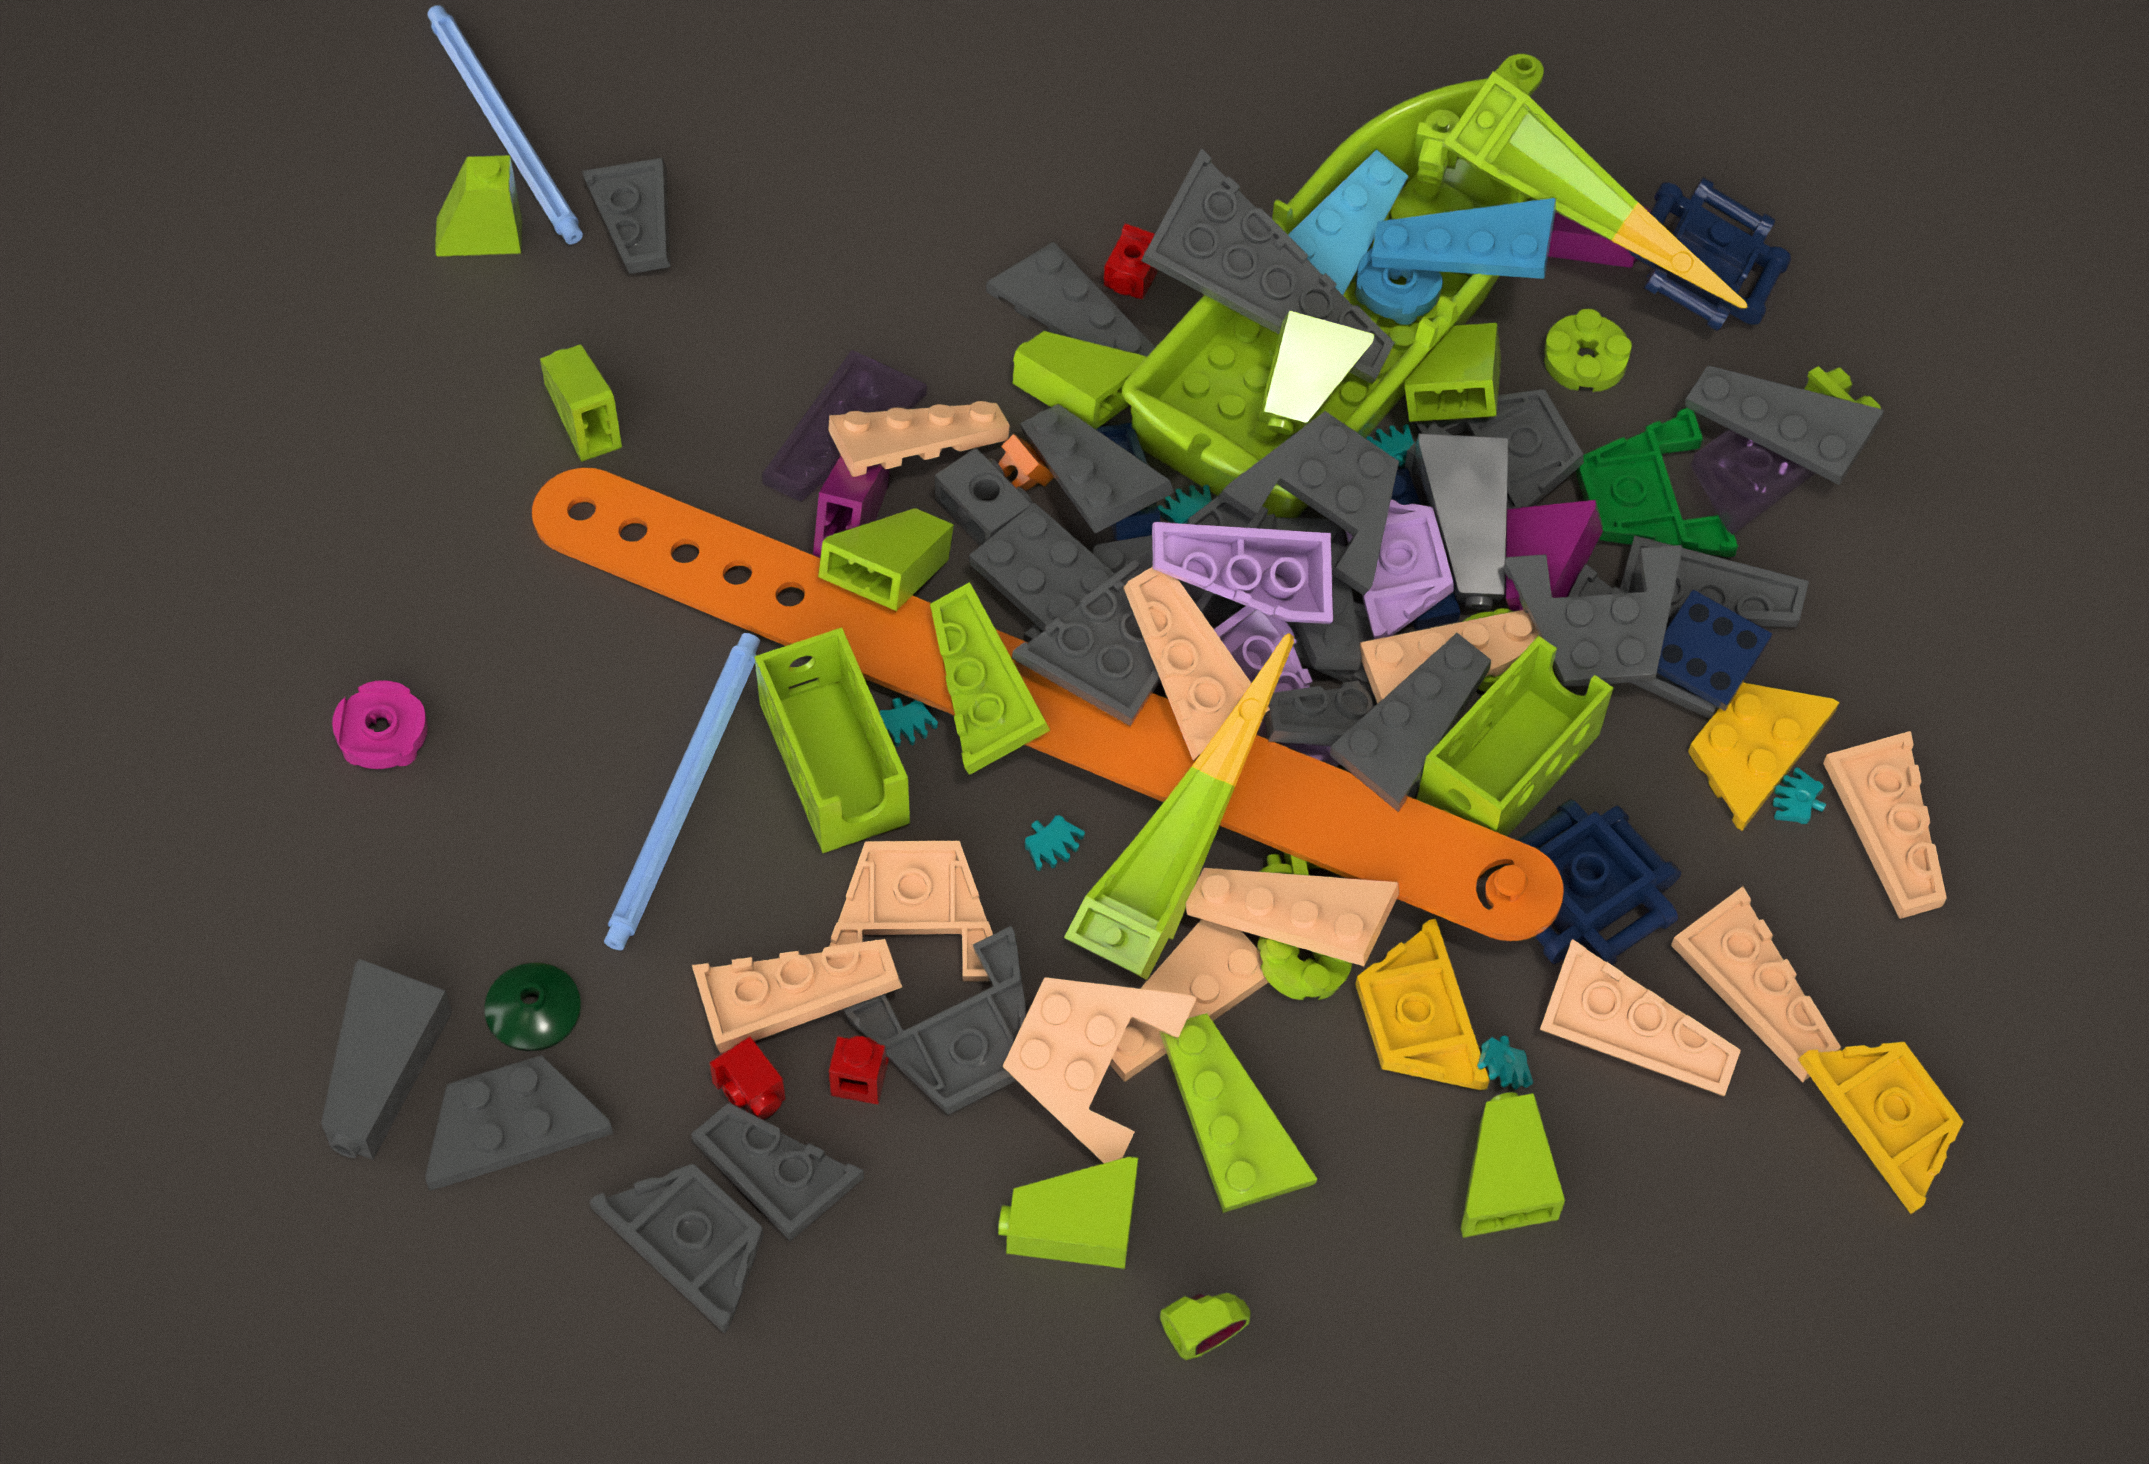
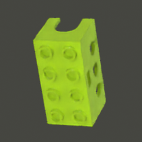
[754,628,910,853]
[1417,636,1613,837]

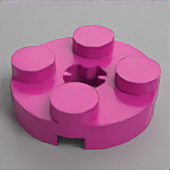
[332,681,428,769]

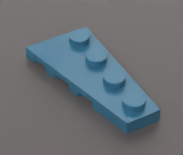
[1371,198,1556,279]

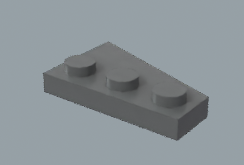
[581,158,671,274]
[691,1103,864,1241]

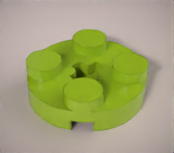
[1544,309,1632,392]
[1257,936,1352,1000]

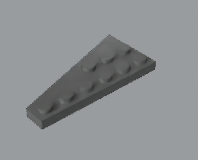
[1141,148,1394,384]
[1012,496,1268,726]

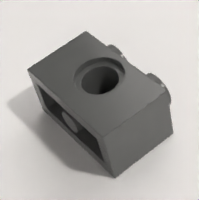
[935,448,1033,546]

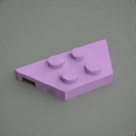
[1345,500,1454,640]

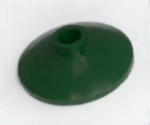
[484,963,581,1051]

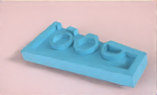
[1288,150,1408,295]

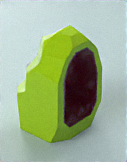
[1160,1293,1250,1360]

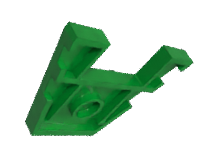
[1575,408,1738,557]

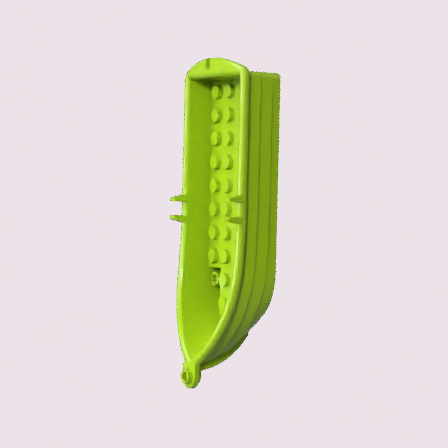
[1122,54,1544,518]

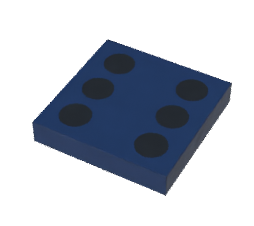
[1657,589,1772,711]

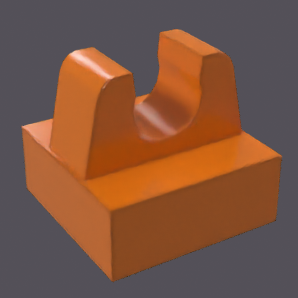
[998,434,1054,491]

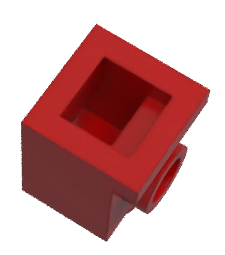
[1104,223,1158,300]
[709,1036,786,1120]
[829,1036,889,1105]

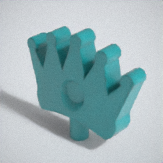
[1366,424,1415,469]
[1158,485,1212,524]
[879,698,938,747]
[1772,767,1826,824]
[1024,815,1085,871]
[1477,1036,1533,1090]

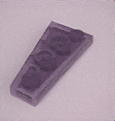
[762,350,927,502]

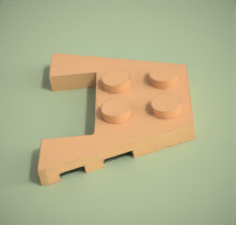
[829,841,993,982]
[1003,977,1197,1163]

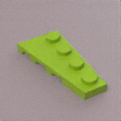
[930,582,1050,775]
[1160,1013,1318,1213]

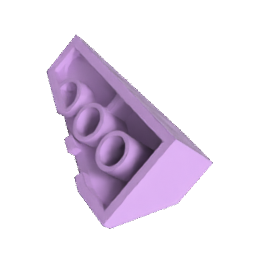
[1152,522,1333,624]
[1214,606,1340,767]

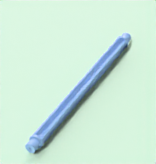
[427,5,583,244]
[604,633,760,950]

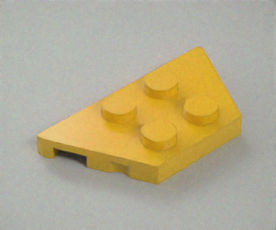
[1688,683,1840,831]
[1355,919,1490,1090]
[1798,1042,1964,1214]

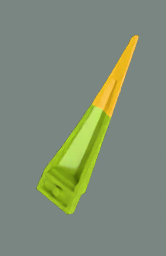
[1443,71,1747,309]
[1064,633,1294,980]

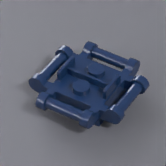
[1628,177,1791,331]
[1503,799,1681,965]

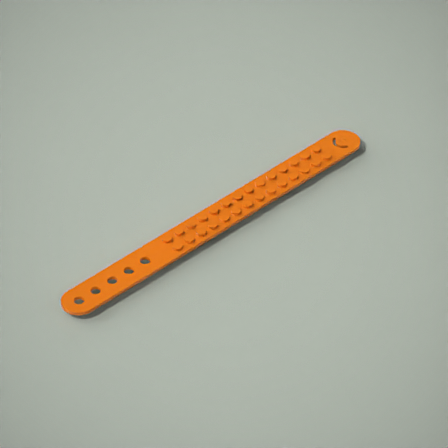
[532,468,1564,941]

